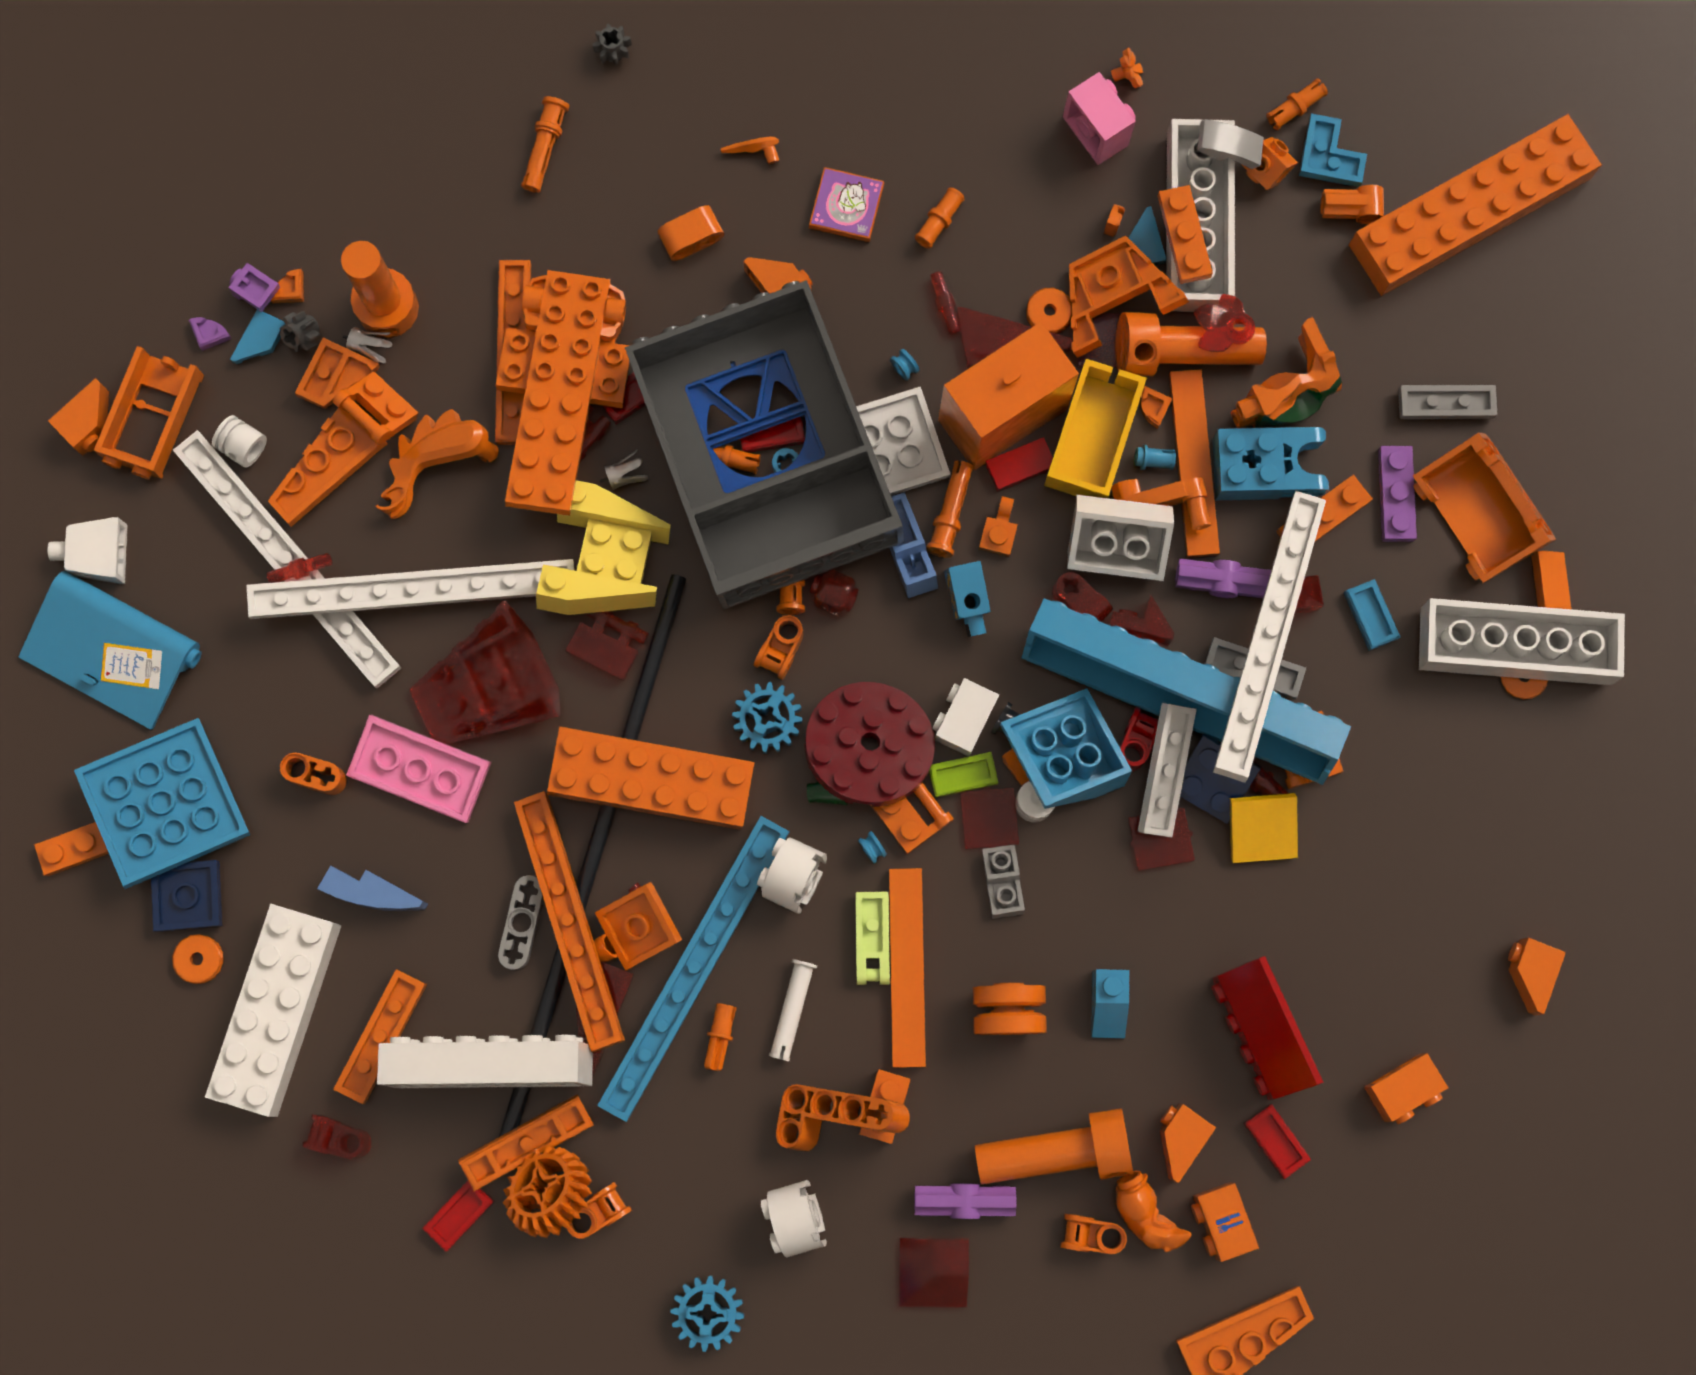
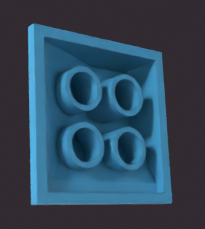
[1000,688,1132,809]

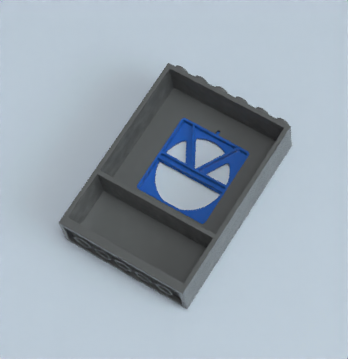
[625,280,904,610]

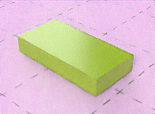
[929,752,999,798]

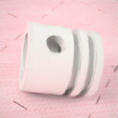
[212,415,267,468]
[1015,781,1055,823]

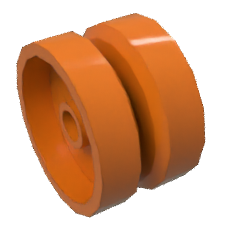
[973,983,1047,1035]

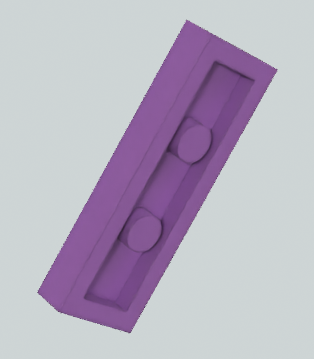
[1378,446,1417,542]

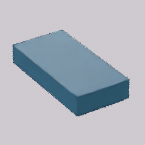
[1343,579,1401,651]

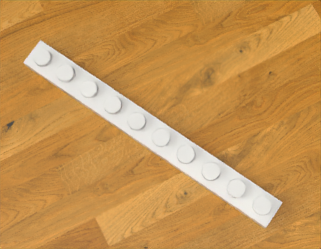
[173,430,401,689]
[1213,490,1326,783]
[246,559,574,619]

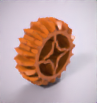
[502,1146,592,1239]

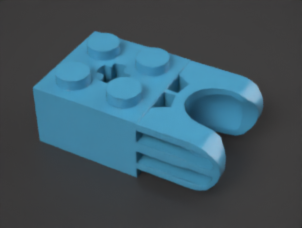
[1212,427,1329,501]

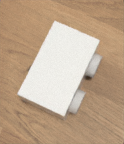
[932,678,999,757]

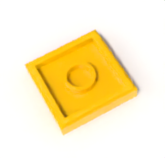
[1230,793,1298,863]

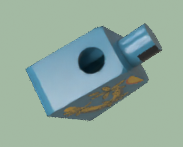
[944,561,991,637]

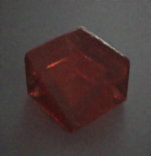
[1294,575,1324,614]

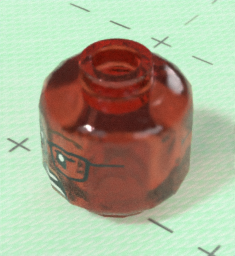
[810,569,860,616]

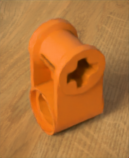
[753,615,804,680]
[567,1182,632,1239]
[1060,1213,1127,1254]

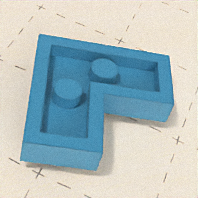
[1299,113,1367,187]

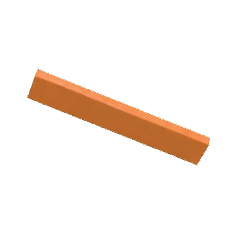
[495,260,532,445]
[1169,369,1220,558]
[889,868,926,1068]

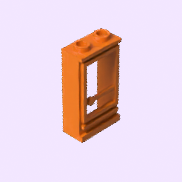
[94,346,204,480]

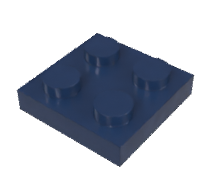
[1180,734,1261,824]
[151,860,223,932]

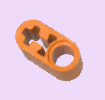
[657,205,724,261]
[280,752,347,795]

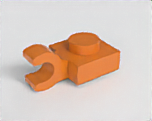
[979,496,1018,557]

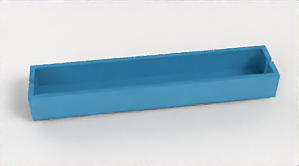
[1021,598,1351,785]

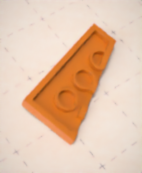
[268,408,388,527]
[1175,1286,1314,1375]

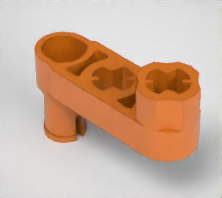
[1111,477,1212,530]

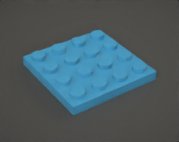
[74,718,250,889]

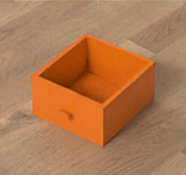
[938,321,1079,471]

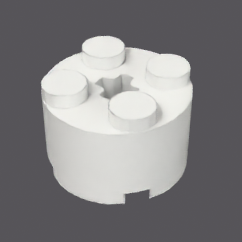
[757,837,827,914]
[761,1180,827,1258]

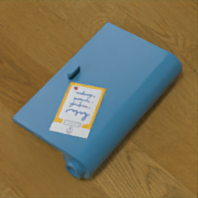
[18,571,202,730]

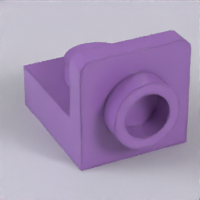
[228,263,280,312]

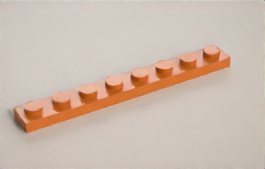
[514,791,625,1052]

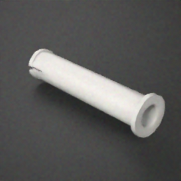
[769,959,817,1061]

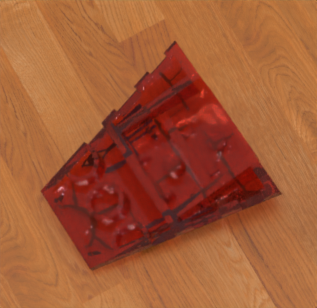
[409,601,561,745]

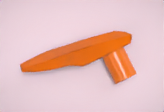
[720,136,780,164]

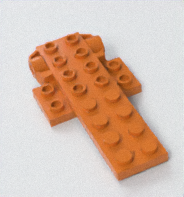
[496,270,630,516]

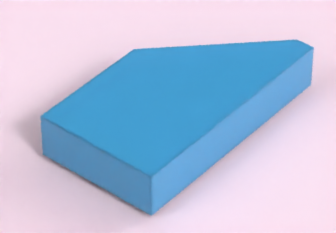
[1128,206,1166,266]
[230,309,285,364]

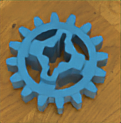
[732,682,803,754]
[670,1275,744,1352]

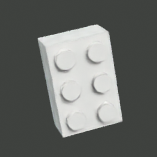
[1067,495,1174,581]

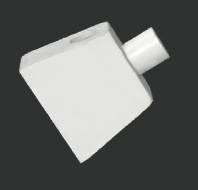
[48,517,127,584]

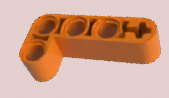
[776,1084,910,1151]

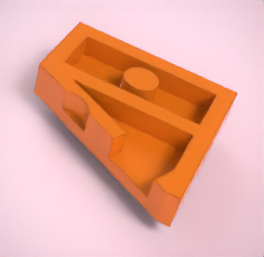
[295,338,380,409]

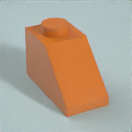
[743,257,813,294]
[48,378,109,456]
[1508,937,1566,1015]
[1160,1104,1216,1183]

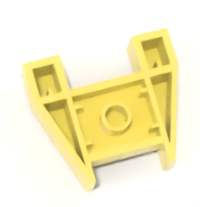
[536,480,671,615]

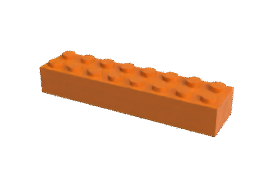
[1349,114,1602,296]

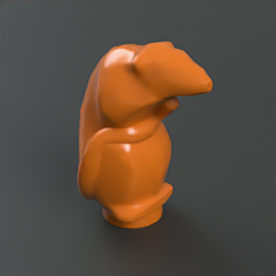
[1116,1170,1192,1252]

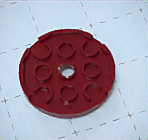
[804,682,935,807]

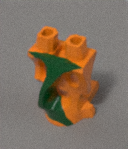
[1230,317,1342,428]

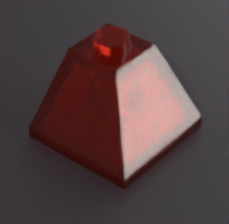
[899,1237,969,1307]

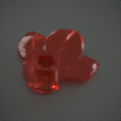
[1194,294,1255,352]

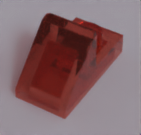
[1108,595,1174,646]

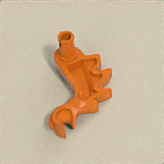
[375,409,499,519]

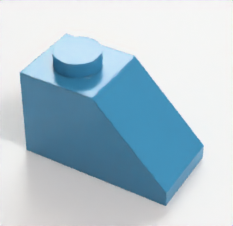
[1091,969,1129,1039]

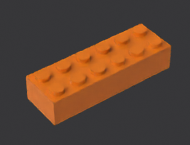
[547,726,754,830]

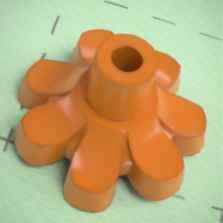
[1111,47,1143,88]

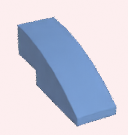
[890,492,938,598]
[317,865,428,911]

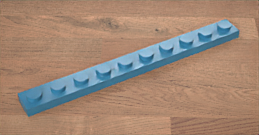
[597,816,790,1122]

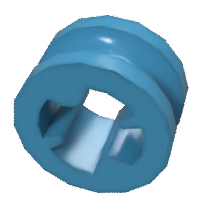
[890,349,920,381]
[772,448,798,473]
[857,831,887,864]

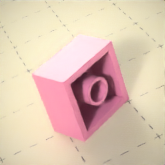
[1063,72,1136,165]

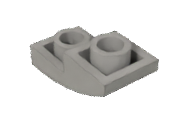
[1197,119,1264,169]
[982,845,1025,919]

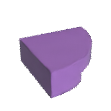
[189,317,231,351]

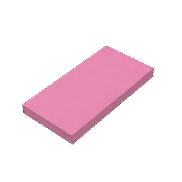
[346,715,491,823]

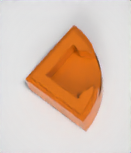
[1103,204,1125,237]
[271,269,304,304]
[1140,386,1172,429]

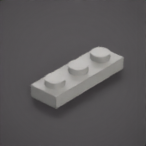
[1398,385,1497,419]
[1205,637,1306,700]

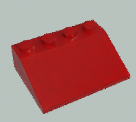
[1211,956,1324,1100]

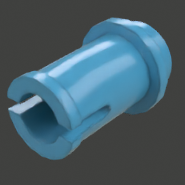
[1134,444,1176,470]

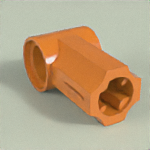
[1320,185,1384,224]

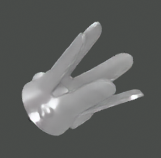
[343,327,392,364]
[600,449,649,490]

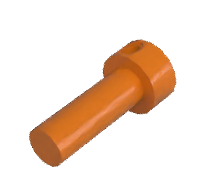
[341,241,419,338]
[1115,312,1267,376]
[975,1108,1134,1185]

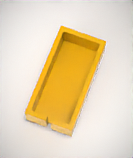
[1044,359,1147,498]

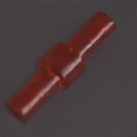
[930,271,961,334]
[267,553,333,583]

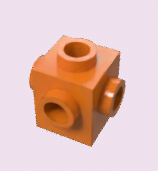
[1241,137,1298,190]

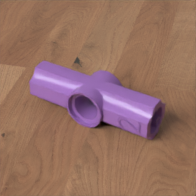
[1175,559,1271,598]
[914,1183,1016,1219]

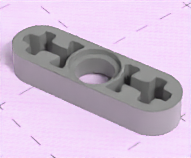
[498,875,544,970]

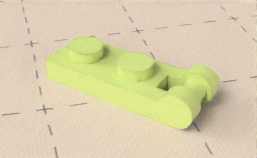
[855,892,890,985]

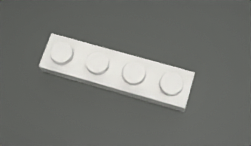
[1138,703,1197,837]

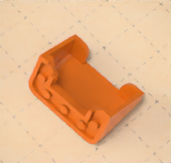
[1413,432,1556,583]

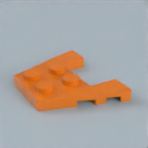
[1069,235,1189,358]

